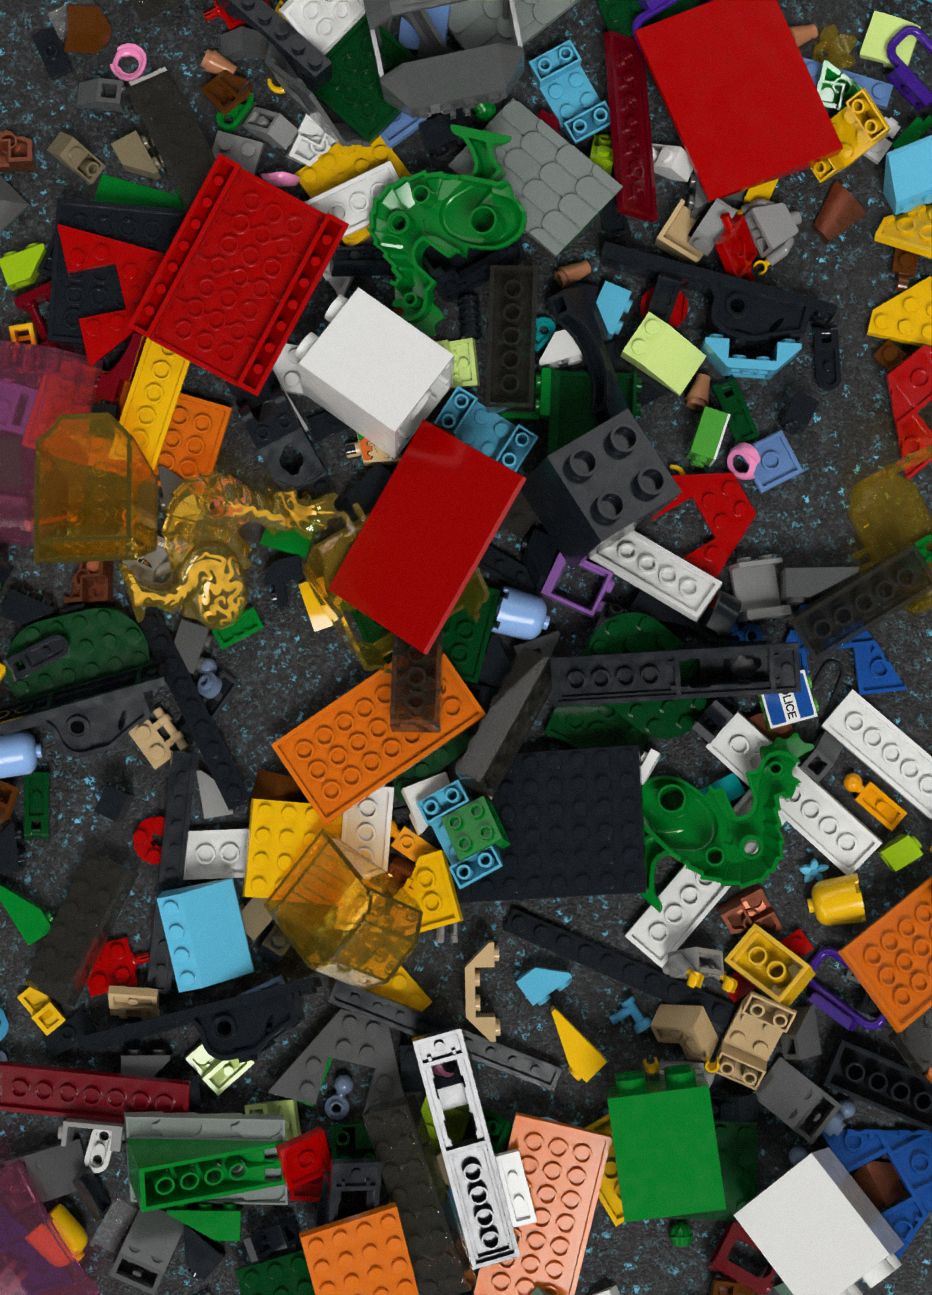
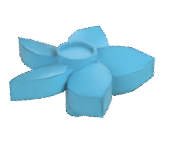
[799,858,829,883]

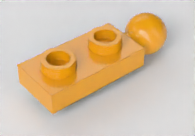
[843,773,907,831]
[391,820,440,863]

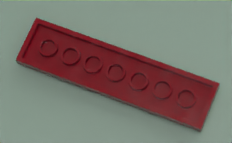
[604,31,658,223]
[0,1061,191,1124]

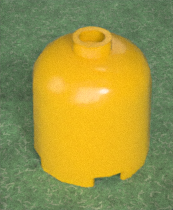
[807,873,866,926]
[25,1203,88,1267]

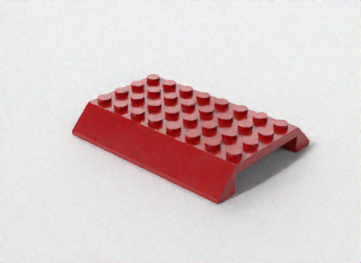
[127,153,349,397]

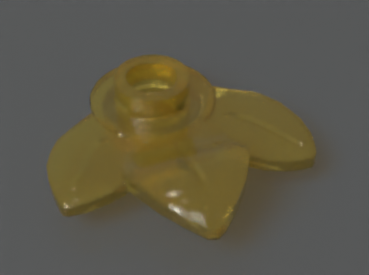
[813,24,857,69]

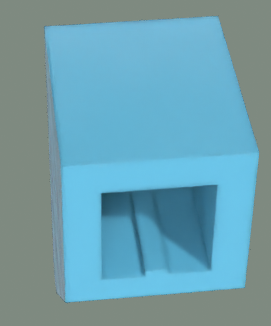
[595,280,633,340]
[515,966,572,1006]

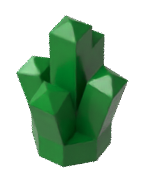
[892,116,932,150]

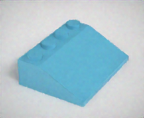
[883,135,932,215]
[157,878,255,993]

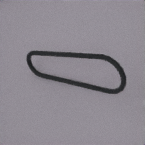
[791,660,844,744]

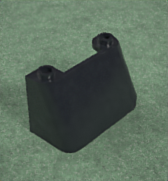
[422,238,525,302]

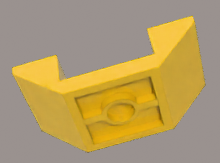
[811,88,891,183]

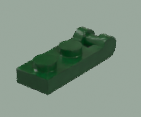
[711,376,760,445]
[24,772,51,840]

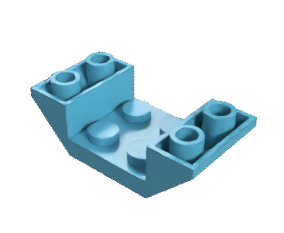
[529,40,611,144]
[700,334,802,379]
[434,386,539,472]
[416,779,503,889]

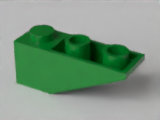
[167,1203,243,1241]

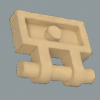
[128,707,189,770]
[108,986,160,1020]

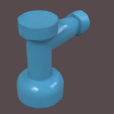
[609,996,652,1034]

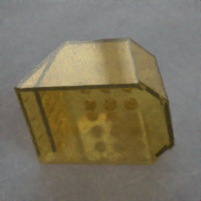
[33,412,158,564]
[264,828,423,990]

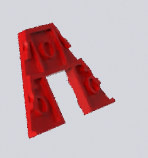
[57,224,164,367]
[886,345,932,480]
[650,473,756,578]

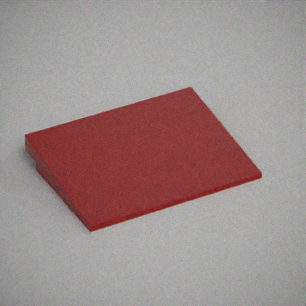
[634,0,843,203]
[328,419,527,655]

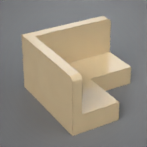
[654,199,704,266]
[650,1004,719,1061]

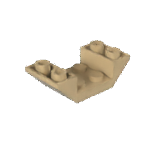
[465,940,501,1042]
[714,991,797,1090]

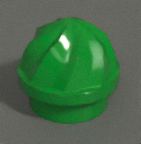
[472,102,496,122]
[669,1222,694,1247]

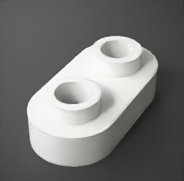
[84,1129,113,1173]

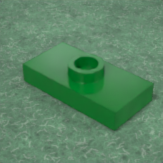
[211,607,265,650]

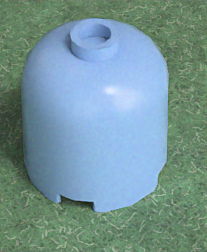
[491,585,550,640]
[0,730,42,779]

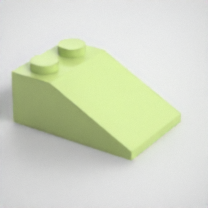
[620,312,706,396]

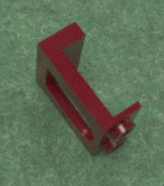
[706,1222,776,1295]

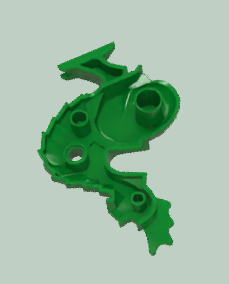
[367,124,527,337]
[639,732,814,913]

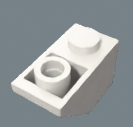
[652,143,693,182]
[538,329,583,371]

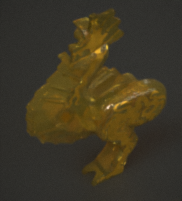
[118,469,341,630]

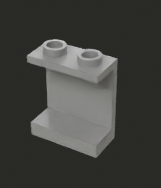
[729,554,792,623]
[58,1118,126,1152]

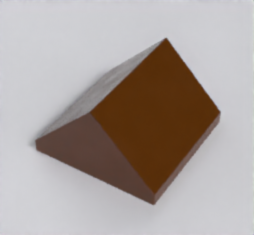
[247,769,302,816]

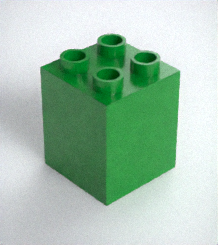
[606,1064,726,1222]

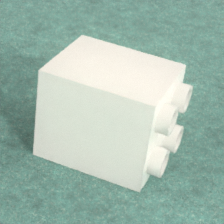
[295,287,454,459]
[734,1147,905,1295]

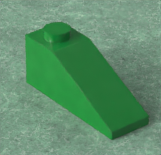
[0,882,57,946]

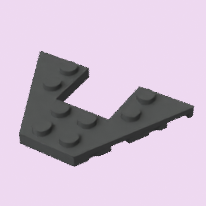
[268,1008,410,1128]

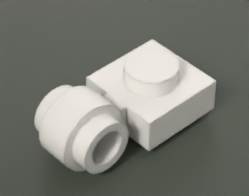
[864,116,901,165]

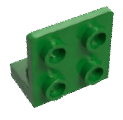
[501,368,551,420]
[441,796,511,861]

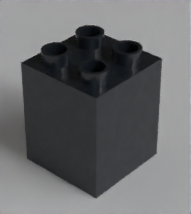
[521,409,682,569]

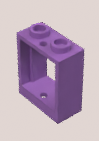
[541,552,616,619]

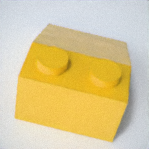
[724,923,816,1007]
[550,1005,607,1083]

